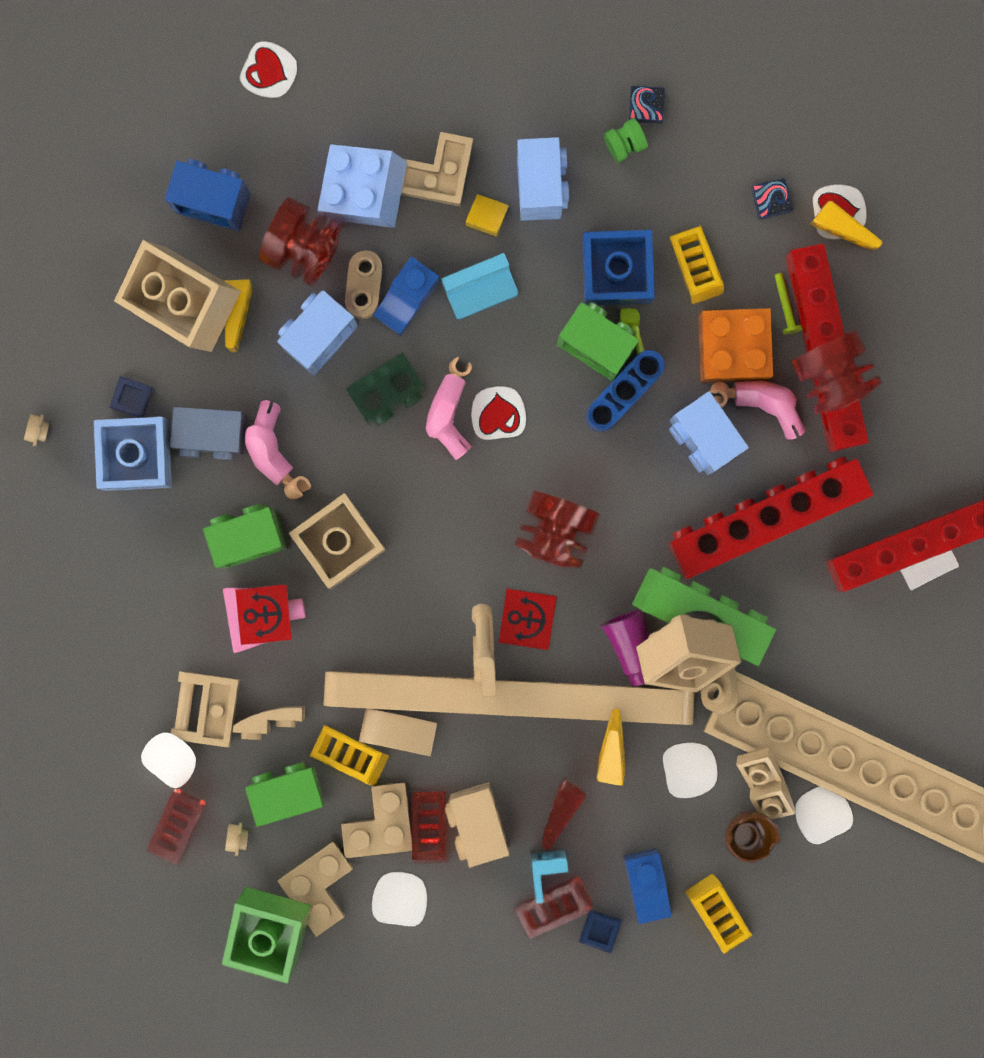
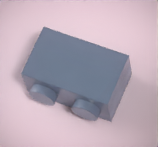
[170,407,246,460]

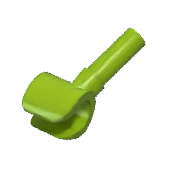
[620,308,645,354]

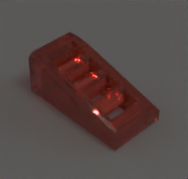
[541,777,586,850]
[146,789,207,865]
[412,791,448,864]
[514,876,593,939]

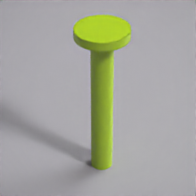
[774,273,803,335]

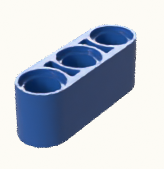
[586,350,665,433]

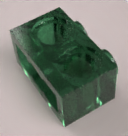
[345,352,426,426]

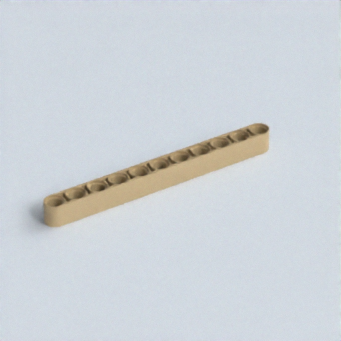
[323,672,695,724]

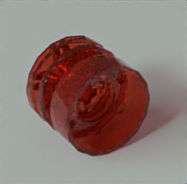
[258,197,342,287]
[790,329,883,415]
[514,490,600,569]

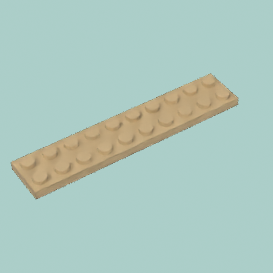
[703,671,984,863]

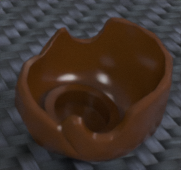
[724,810,780,863]

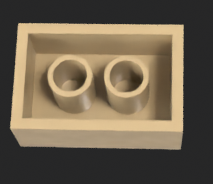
[114,240,241,352]

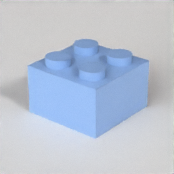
[517,137,569,221]
[317,144,407,228]
[277,290,358,376]
[669,391,749,476]
[94,417,172,491]

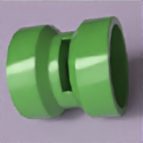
[603,118,648,163]

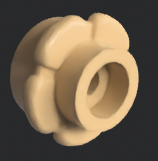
[23,414,50,446]
[225,822,249,856]

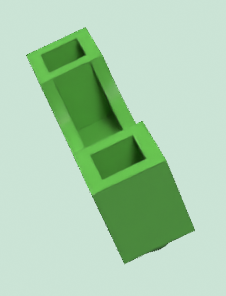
[632,566,777,666]

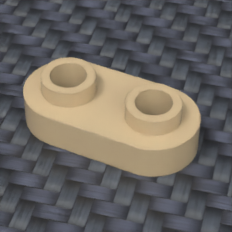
[345,251,383,319]
[701,667,738,715]

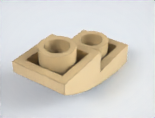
[233,706,305,740]
[359,709,437,756]
[737,748,795,820]

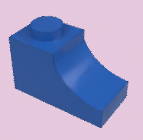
[373,256,440,336]
[623,848,672,924]

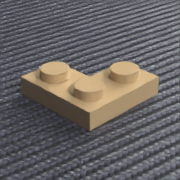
[401,132,473,207]
[341,782,413,858]
[278,840,353,937]

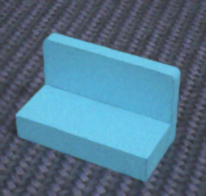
[441,253,518,320]
[531,849,568,903]

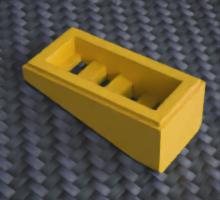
[810,201,882,251]
[669,226,724,304]
[225,279,253,352]
[596,708,626,786]
[310,725,389,786]
[685,874,753,954]

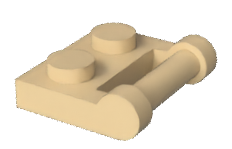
[472,604,496,697]
[171,671,240,748]

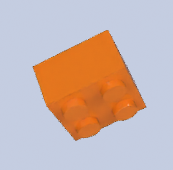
[698,308,773,383]

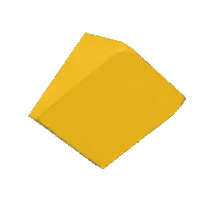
[465,194,509,237]

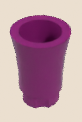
[600,609,650,687]

